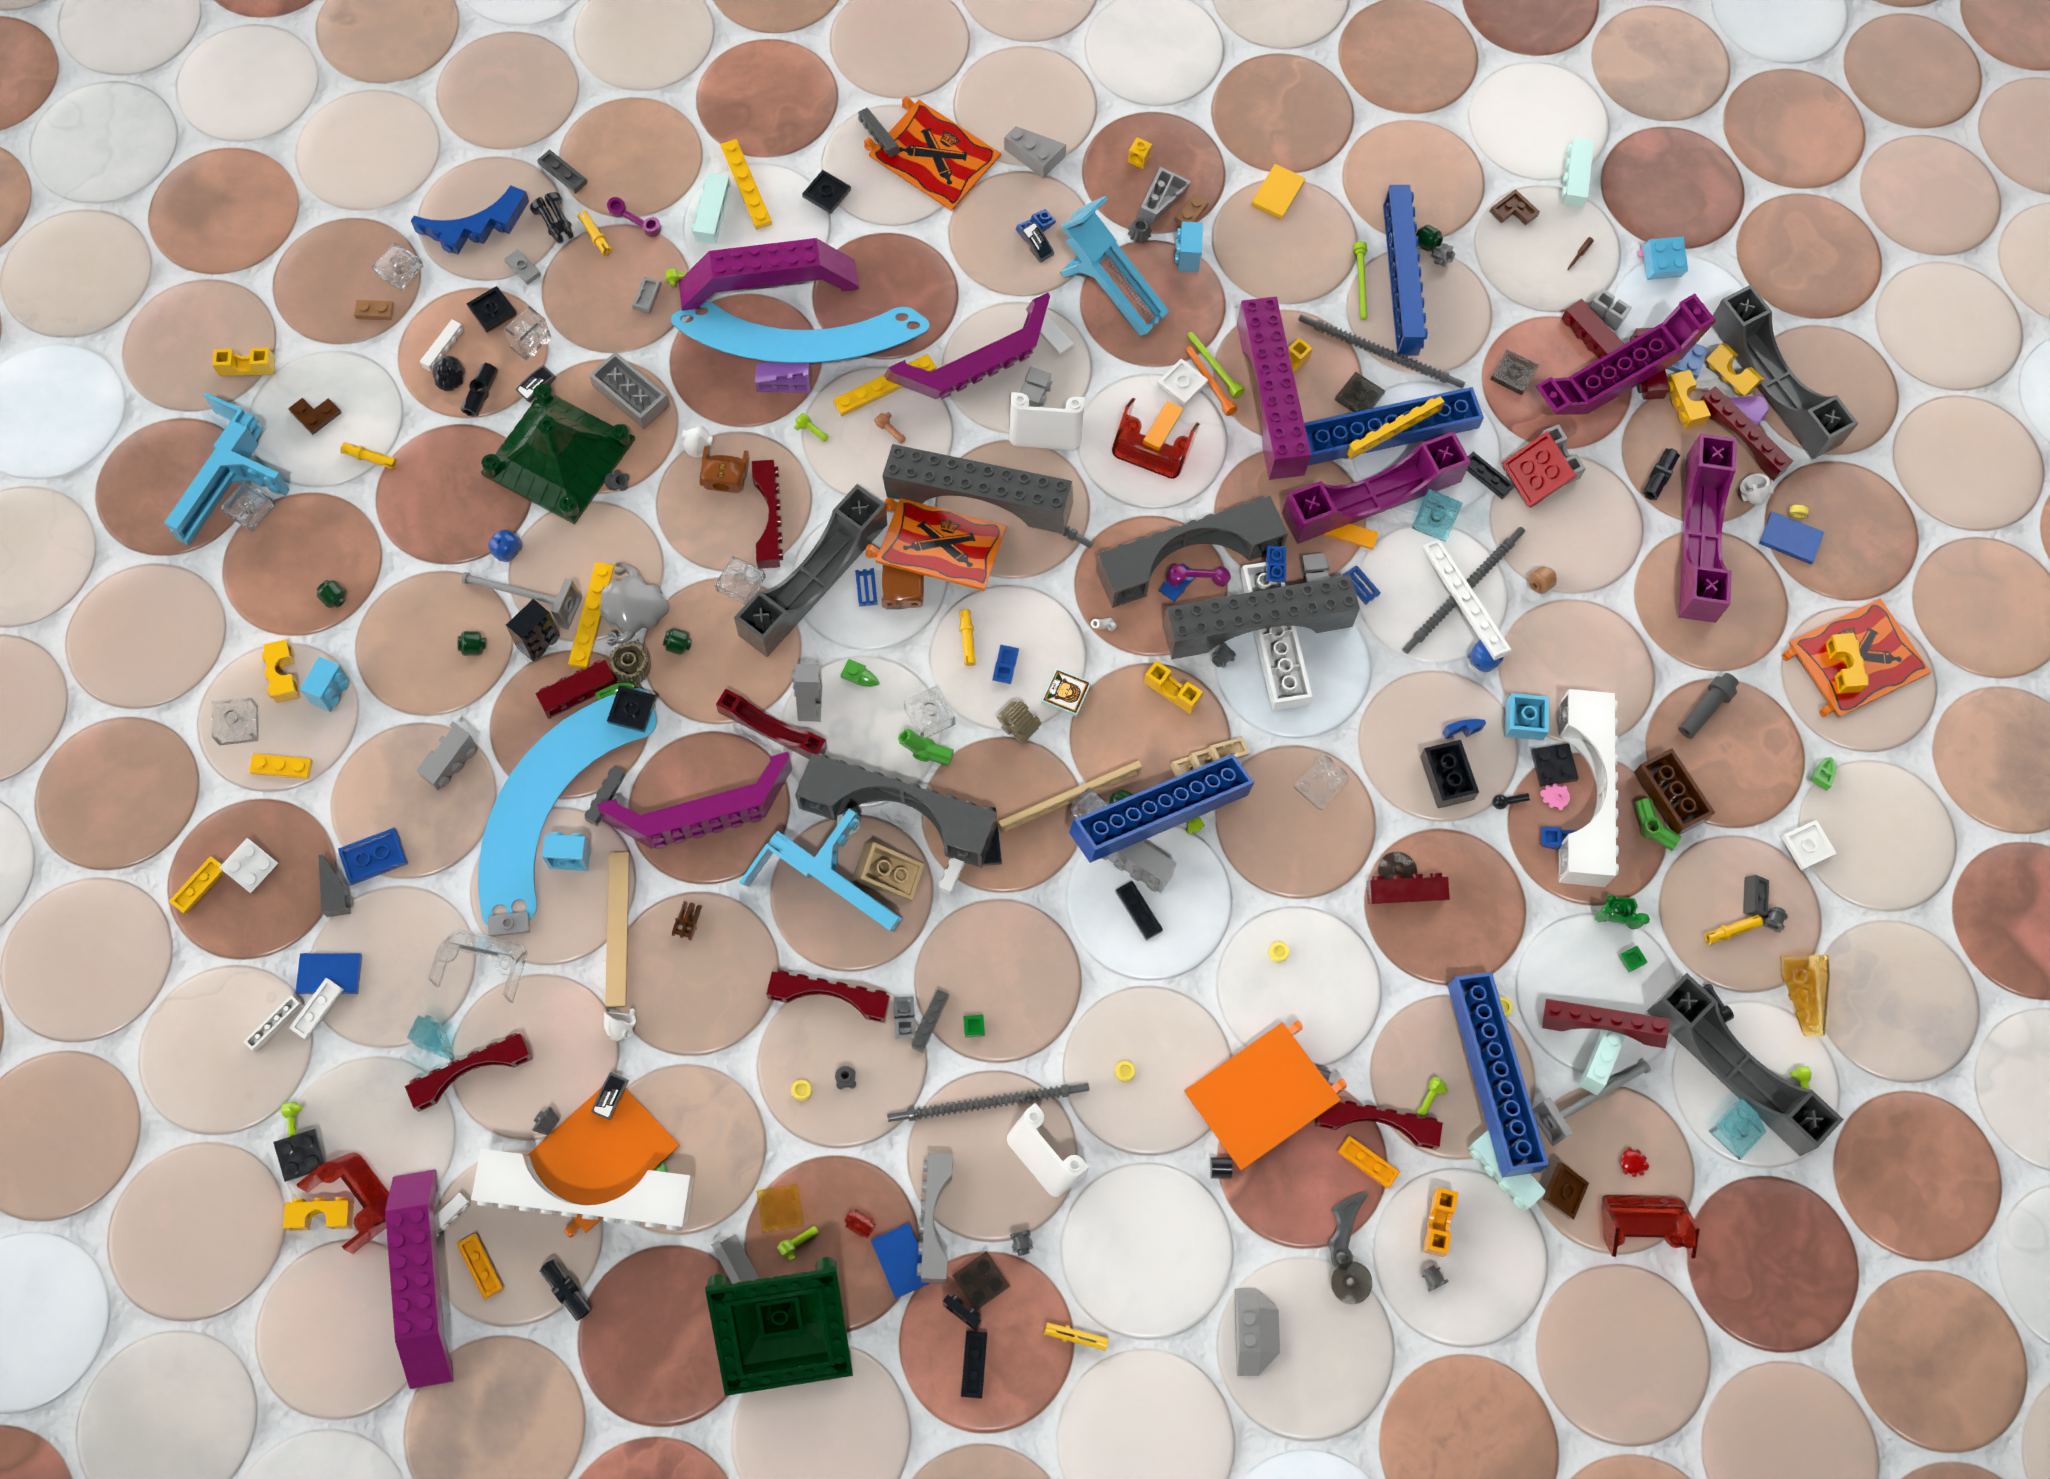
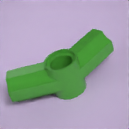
[898,729,954,766]
[1634,798,1681,851]

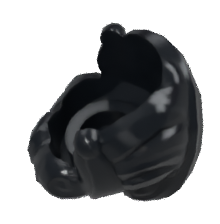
[433,356,465,391]

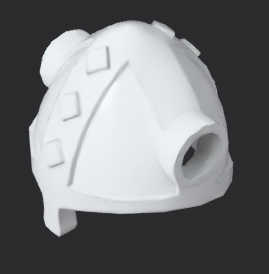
[682,425,713,458]
[1740,473,1774,505]
[604,1008,636,1041]

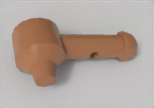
[874,412,906,444]

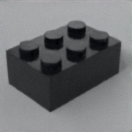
[506,599,560,661]
[1420,740,1479,809]

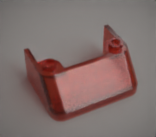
[1112,398,1200,479]
[296,1152,389,1254]
[1601,1195,1700,1258]

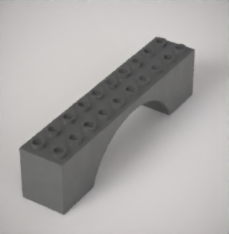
[1712,285,1858,459]
[882,444,1073,534]
[734,484,887,657]
[1096,496,1288,608]
[1163,575,1360,659]
[795,753,997,868]
[1647,973,1844,1156]

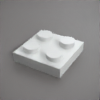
[1157,358,1208,406]
[1781,820,1837,871]
[219,838,279,893]

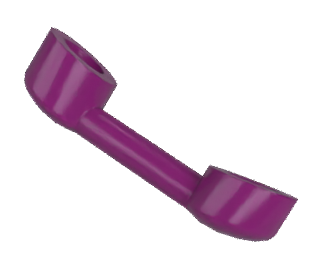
[607,197,661,237]
[1166,565,1231,587]

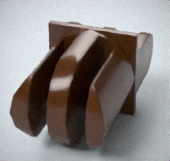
[672,901,702,941]

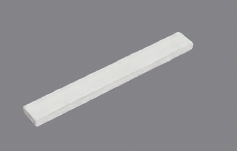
[1422,539,1512,660]

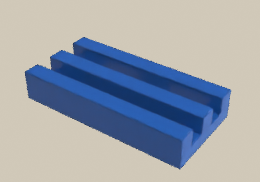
[1343,566,1381,605]
[855,568,878,607]

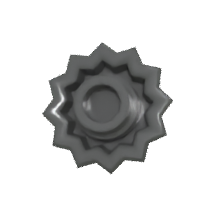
[1128,218,1152,243]
[532,1107,560,1136]

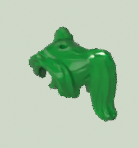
[1595,894,1650,930]

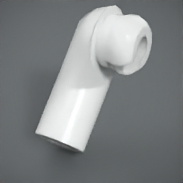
[1091,618,1117,631]

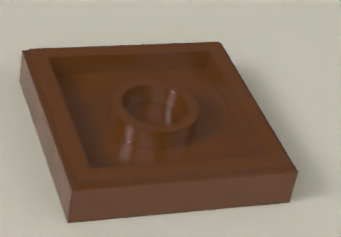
[1542,1163,1589,1220]

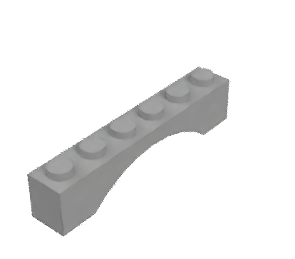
[917,1153,953,1284]

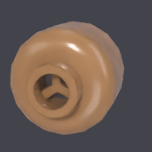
[1529,566,1557,594]

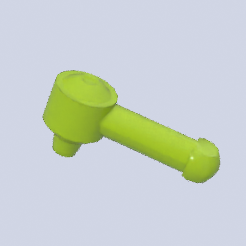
[665,269,687,287]
[794,413,829,442]
[1186,817,1205,835]
[1790,1066,1811,1089]
[1417,1077,1448,1117]
[281,1101,303,1137]
[777,1226,818,1261]

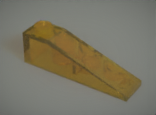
[1780,955,1830,1036]

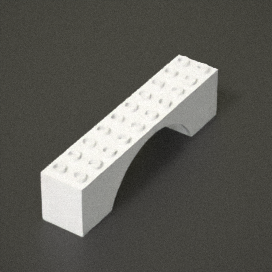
[1559,689,1619,887]
[471,1149,695,1231]

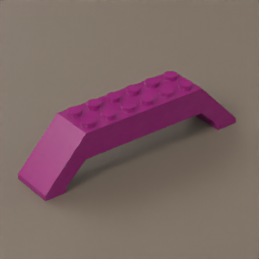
[679,238,859,311]
[884,293,1050,399]
[1536,293,1716,415]
[597,752,792,849]
[385,1169,454,1389]

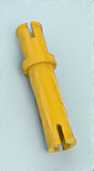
[577,210,612,256]
[340,442,397,470]
[959,609,976,666]
[1704,914,1763,945]
[1044,1322,1109,1351]

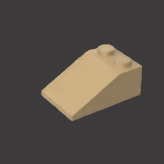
[852,842,925,901]

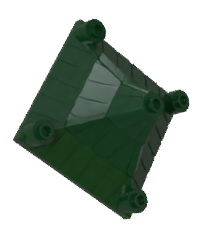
[481,384,635,525]
[705,1257,853,1396]

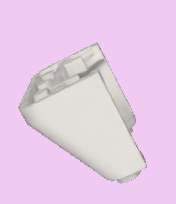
[1009,392,1085,450]
[1007,1103,1089,1197]

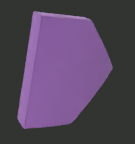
[1729,395,1769,426]

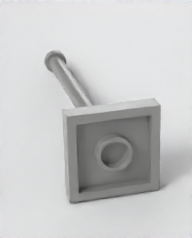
[462,572,582,630]
[1533,1061,1651,1147]

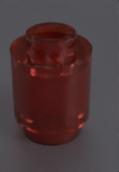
[844,1209,876,1239]

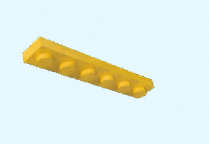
[720,139,772,230]
[833,354,937,417]
[1347,396,1445,460]
[568,562,615,669]

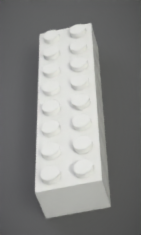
[1240,562,1312,711]

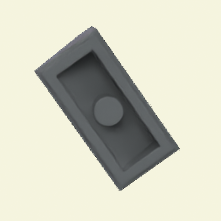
[1743,875,1769,918]

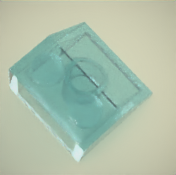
[1412,489,1463,542]
[407,1015,455,1061]
[1709,1099,1766,1160]

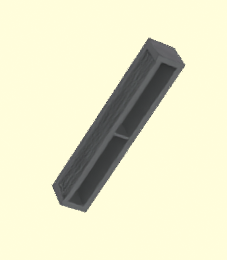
[858,107,900,158]

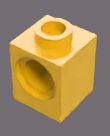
[1128,138,1152,169]

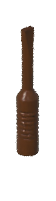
[1568,237,1594,270]

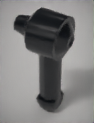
[1703,984,1734,1023]

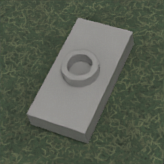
[504,249,541,285]
[632,277,662,314]
[488,912,530,937]

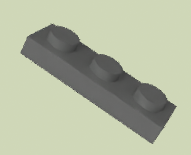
[537,149,587,193]

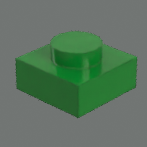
[1619,945,1648,973]
[963,1015,985,1038]

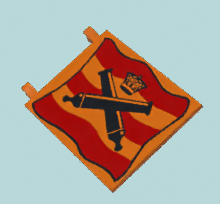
[864,96,1001,211]
[865,498,1006,591]
[1781,598,1931,718]

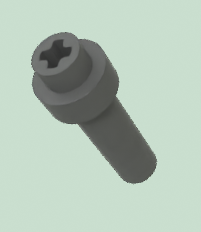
[1678,673,1739,739]

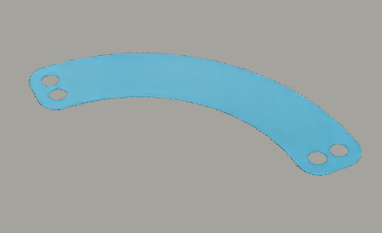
[671,301,929,363]
[478,688,657,925]

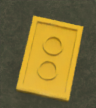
[1251,164,1306,220]

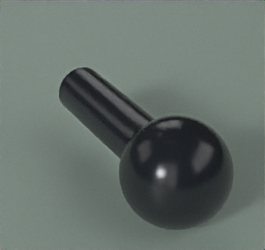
[1492,793,1530,810]

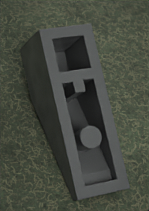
[319,855,353,917]

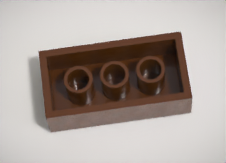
[1634,748,1715,835]

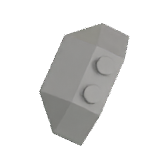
[1235,1289,1280,1376]

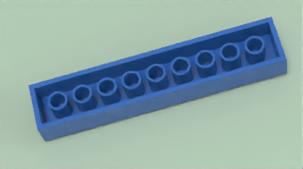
[1383,185,1428,356]
[1304,387,1484,466]
[1069,753,1254,863]
[1447,972,1549,1178]

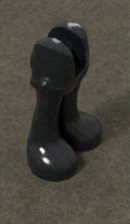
[530,192,573,243]

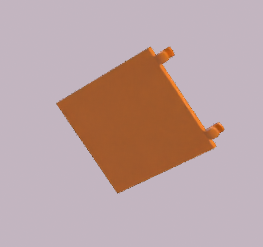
[1184,1020,1347,1171]
[528,1087,680,1238]

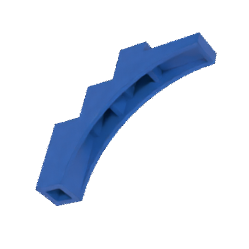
[411,185,529,254]

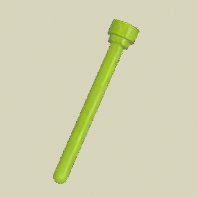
[1353,241,1368,320]
[1187,332,1245,399]

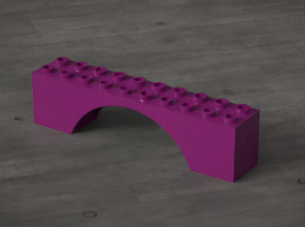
[1237,296,1311,480]
[1282,431,1471,544]
[1679,434,1737,623]

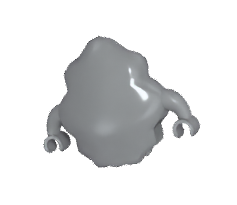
[600,562,669,646]

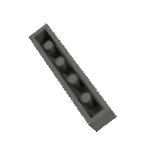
[584,766,626,826]
[911,989,949,1053]

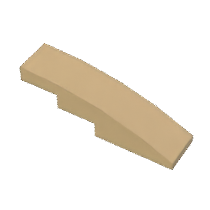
[1170,737,1250,777]

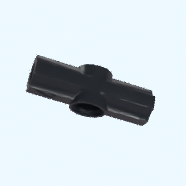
[461,362,498,417]
[1642,448,1680,500]
[539,1259,592,1321]

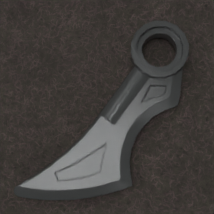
[1328,1192,1368,1269]

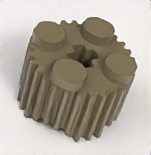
[610,642,651,686]
[996,700,1042,744]

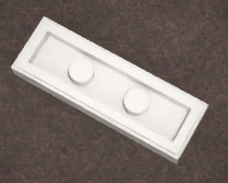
[1040,314,1074,356]
[289,978,344,1040]

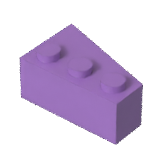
[755,362,812,393]

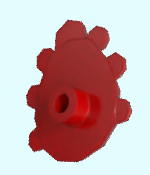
[1621,1147,1649,1177]

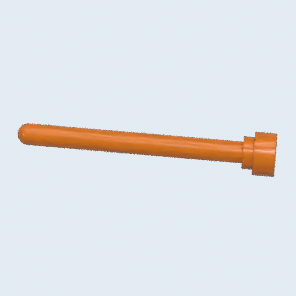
[1186,346,1238,416]

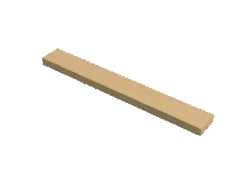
[998,760,1142,833]
[605,852,630,1008]

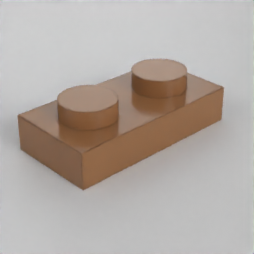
[1175,193,1209,225]
[354,300,394,320]

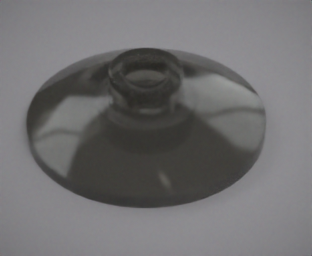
[1378,852,1417,880]
[1331,1261,1372,1304]

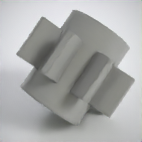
[1433,243,1455,266]

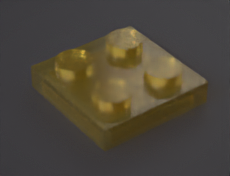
[756,1184,804,1233]

